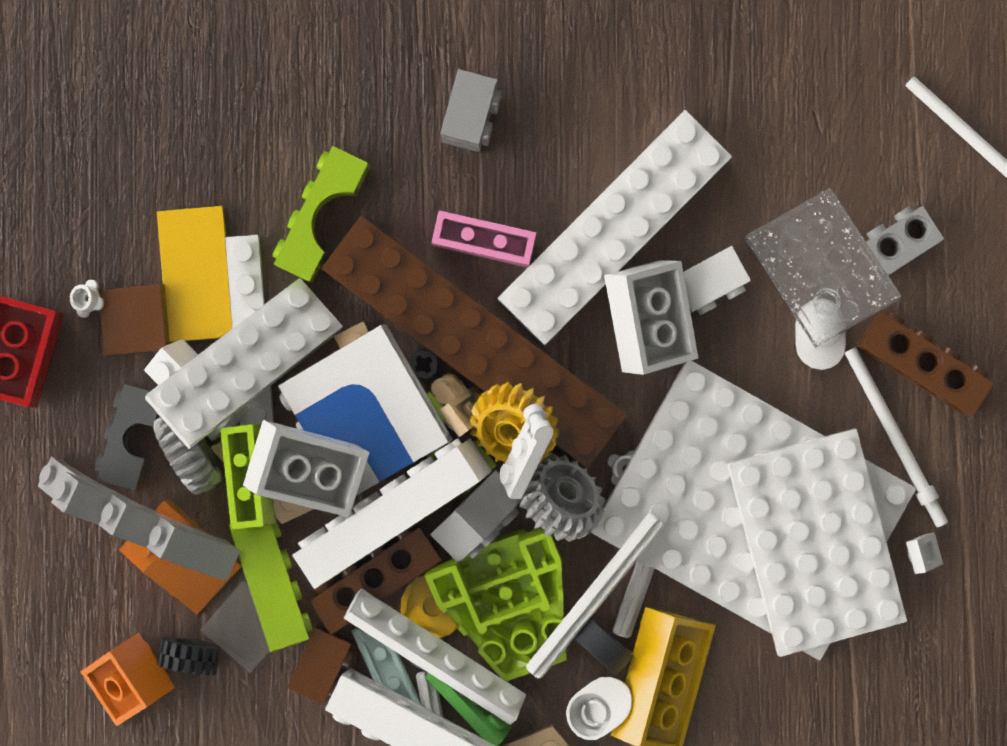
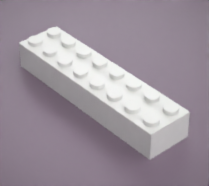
[498,110,732,346]

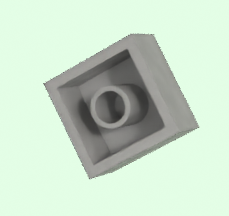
[440,69,502,153]
[430,470,522,563]

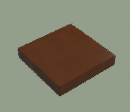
[99,284,170,356]

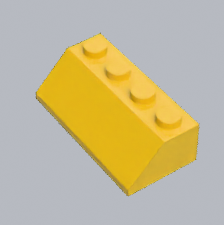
[610,607,716,746]

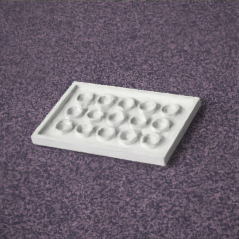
[727,428,907,657]

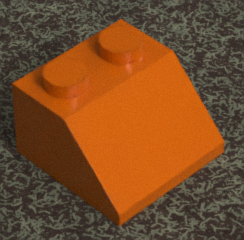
[80,632,175,726]

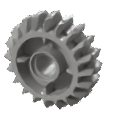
[154,417,222,495]
[519,453,606,542]

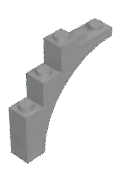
[38,456,240,581]

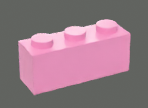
[431,211,536,268]

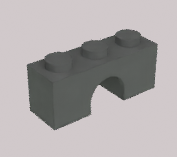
[95,384,160,491]

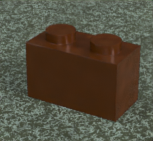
[287,625,355,705]

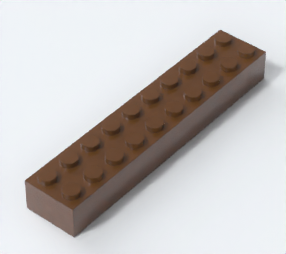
[321,216,627,468]

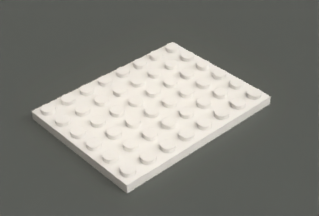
[591,361,916,661]

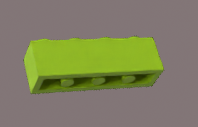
[229,519,313,653]

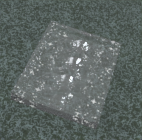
[745,188,902,348]

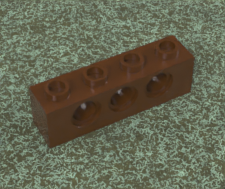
[855,311,994,417]
[309,526,443,635]

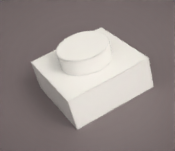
[906,532,943,574]

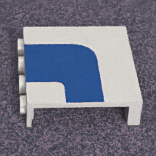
[278,324,453,495]

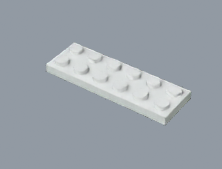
[145,278,343,449]

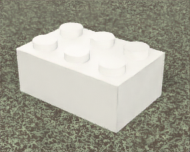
[604,260,698,375]
[243,420,369,517]

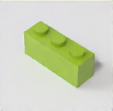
[220,424,276,530]

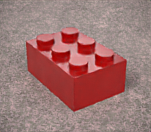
[0,295,64,408]

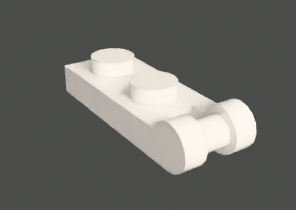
[499,404,553,499]

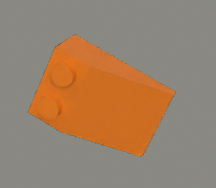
[119,499,242,614]

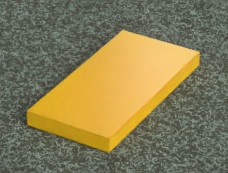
[157,206,232,343]

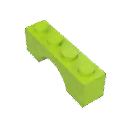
[272,146,370,284]

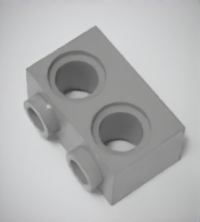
[862,205,944,277]

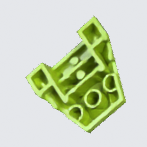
[425,529,567,682]

